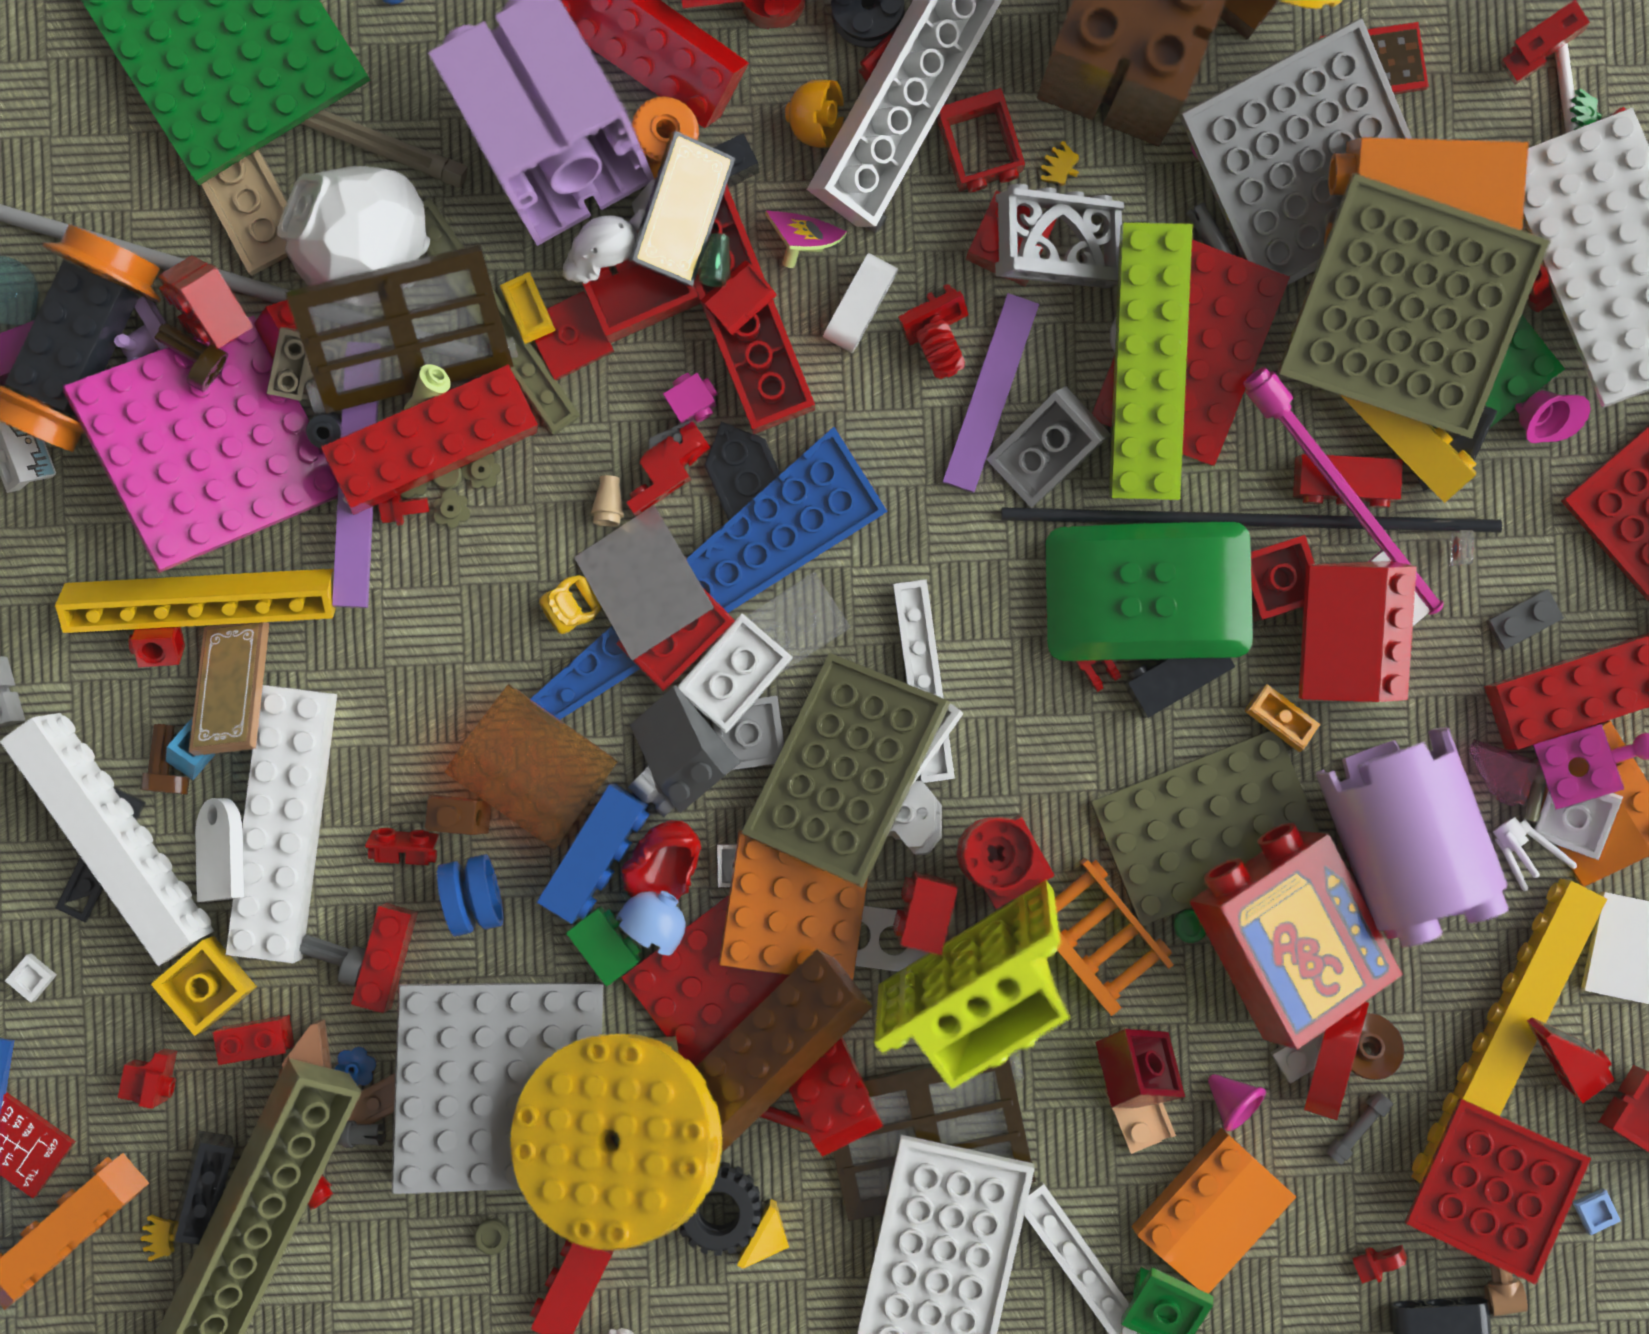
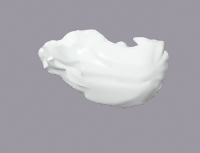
[562,215,637,284]

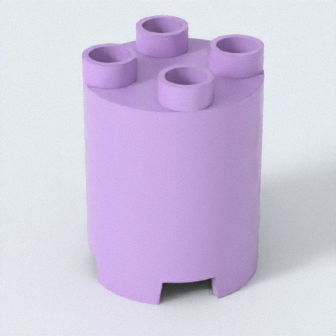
[1316,727,1509,947]

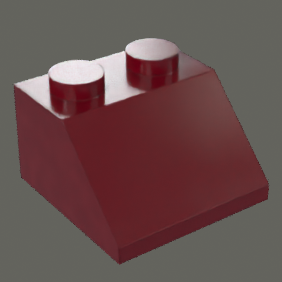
[1095,1029,1185,1108]

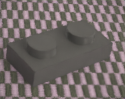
[1486,589,1564,650]

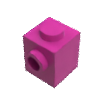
[663,373,718,424]

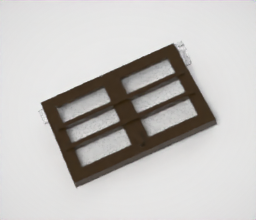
[286,244,518,414]
[833,1050,1036,1221]

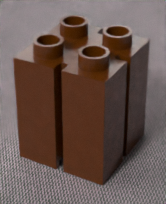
[1036,0,1226,147]

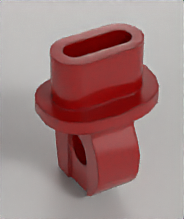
[378,495,430,526]
[1352,1245,1407,1284]

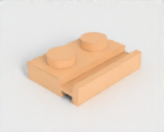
[1104,1089,1176,1154]

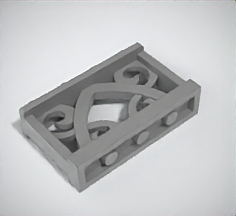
[996,184,1124,288]

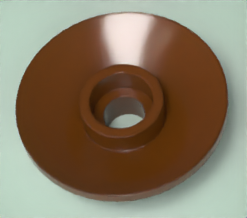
[1351,1013,1405,1080]

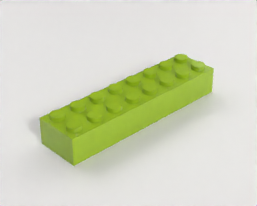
[1109,223,1193,500]

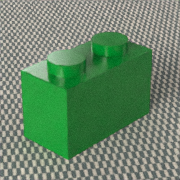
[566,906,642,987]

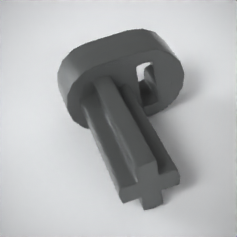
[299,934,366,987]

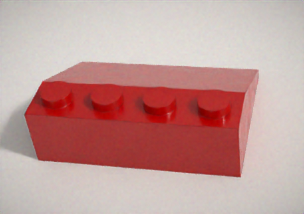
[1299,561,1417,702]

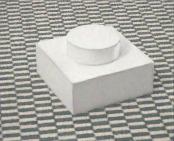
[5,954,57,1002]

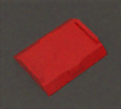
[700,260,777,335]

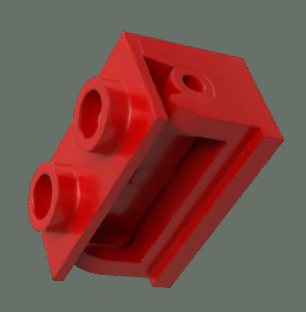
[213,1014,295,1065]

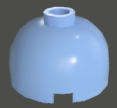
[616,891,686,955]

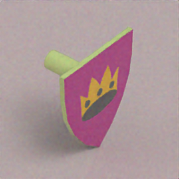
[765,211,847,268]

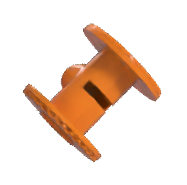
[632,97,699,178]

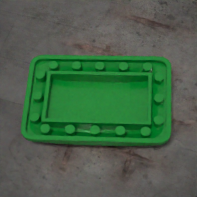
[1046,522,1253,661]

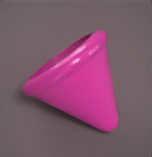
[1208,1074,1266,1132]

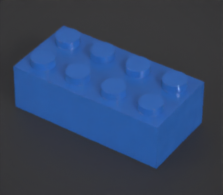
[537,783,650,924]

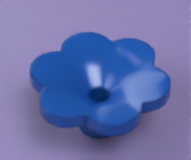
[334,1046,377,1086]

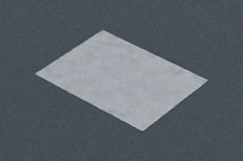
[574,505,714,661]

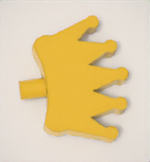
[1041,141,1079,186]
[140,1215,175,1261]

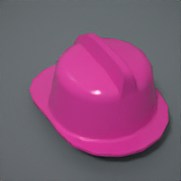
[1515,390,1591,443]

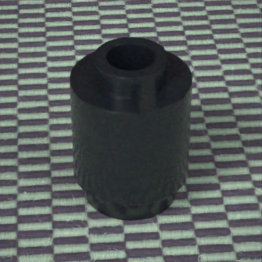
[306,410,342,448]

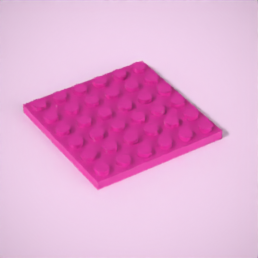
[63,315,338,573]

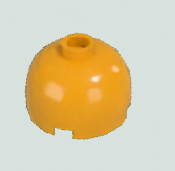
[785,79,844,148]

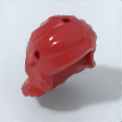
[620,820,701,900]

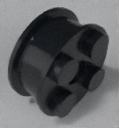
[831,0,904,48]

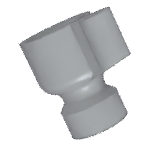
[628,766,675,817]

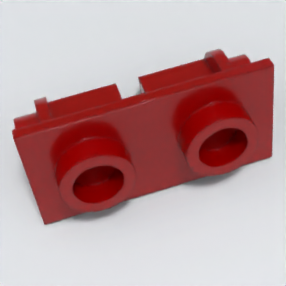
[365,828,439,866]

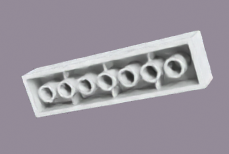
[807,0,1002,227]
[226,685,337,963]
[0,713,214,966]

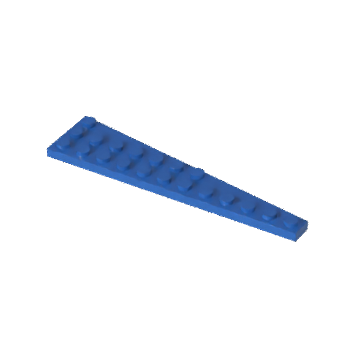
[530,427,888,727]

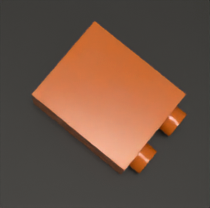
[1324,137,1529,246]

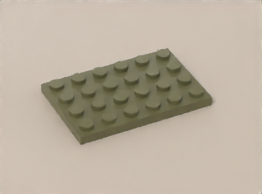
[742,653,950,888]
[1090,730,1320,926]

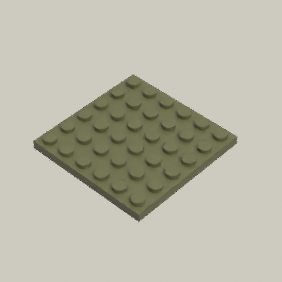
[1277,173,1551,439]

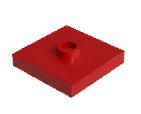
[535,291,615,381]

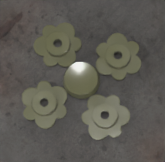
[401,453,501,528]

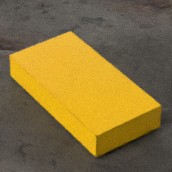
[499,271,555,344]

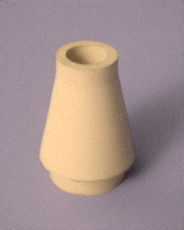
[590,475,624,527]

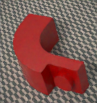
[1304,1001,1369,1120]

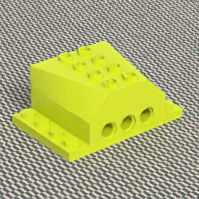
[874,880,1070,1089]

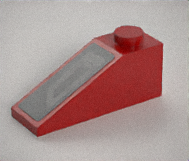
[1527,1017,1615,1104]

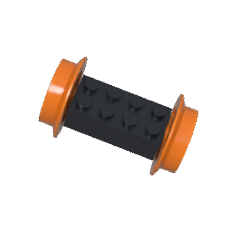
[0,224,161,452]

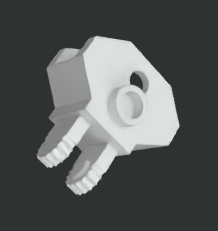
[888,781,942,855]

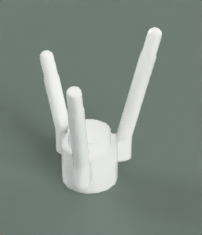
[1493,816,1577,891]

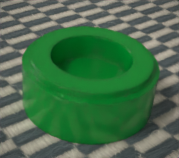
[1173,909,1206,943]

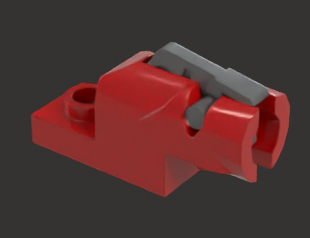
[626,421,710,516]

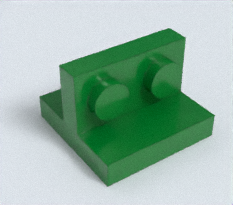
[1121,1267,1214,1334]

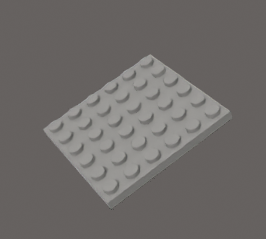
[1178,18,1412,285]
[391,982,603,1194]

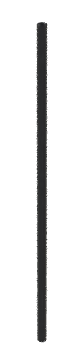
[1001,507,1502,533]

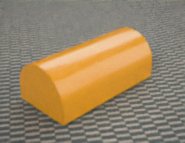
[1245,684,1320,752]

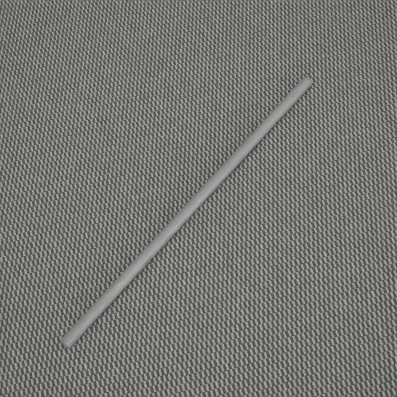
[0,204,477,360]

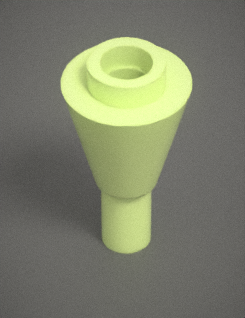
[404,364,450,410]

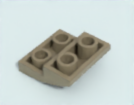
[266,327,347,403]

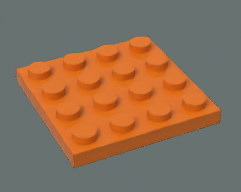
[719,830,868,980]

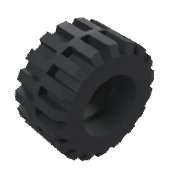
[679,1162,761,1256]

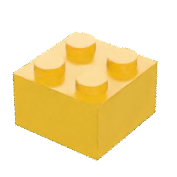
[151,936,257,1036]

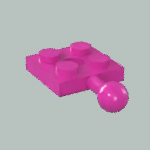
[1533,724,1649,810]

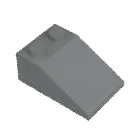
[986,386,1111,508]

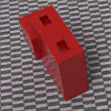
[1501,0,1590,85]

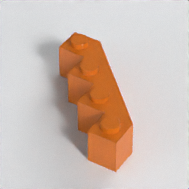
[0,1153,149,1310]

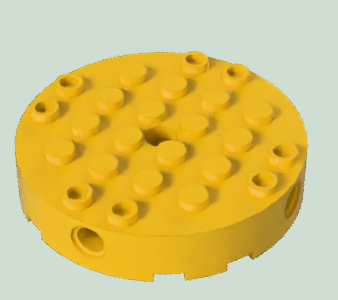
[511,1034,722,1250]

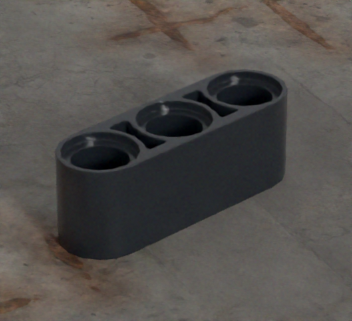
[1391,1297,1491,1334]

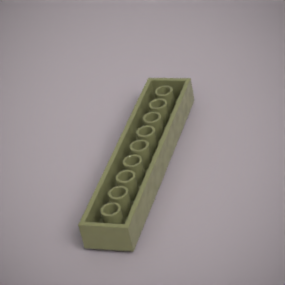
[156,1058,361,1334]

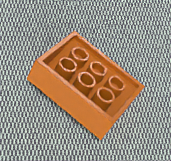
[1512,721,1649,887]
[1131,1128,1296,1294]

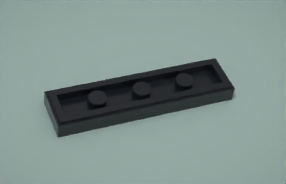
[55,788,146,923]

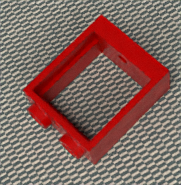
[936,88,1025,193]

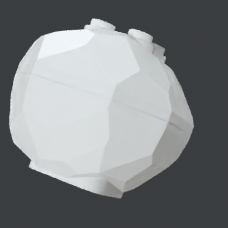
[277,166,430,306]

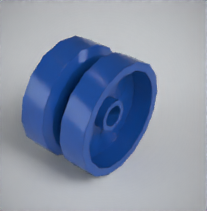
[437,854,504,937]

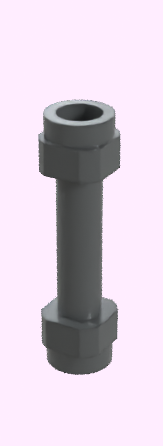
[1326,1091,1393,1165]

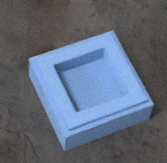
[1572,1188,1621,1235]

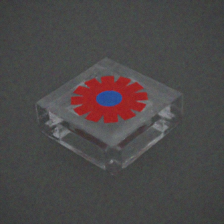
[1450,530,1474,567]

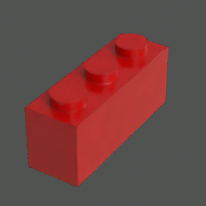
[1293,454,1403,508]
[351,903,418,1014]
[529,1239,614,1334]

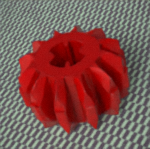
[917,319,965,379]

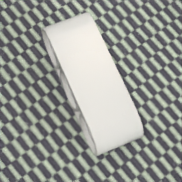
[823,253,898,353]

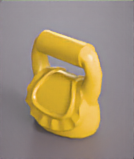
[539,575,602,634]

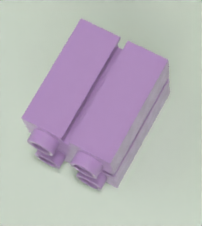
[428,0,655,246]

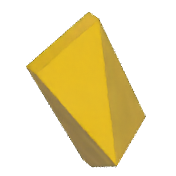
[737,1198,789,1269]

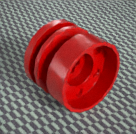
[956,817,1037,891]

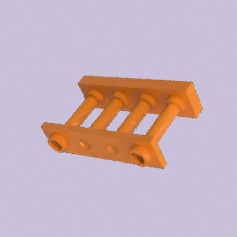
[1055,858,1174,1016]

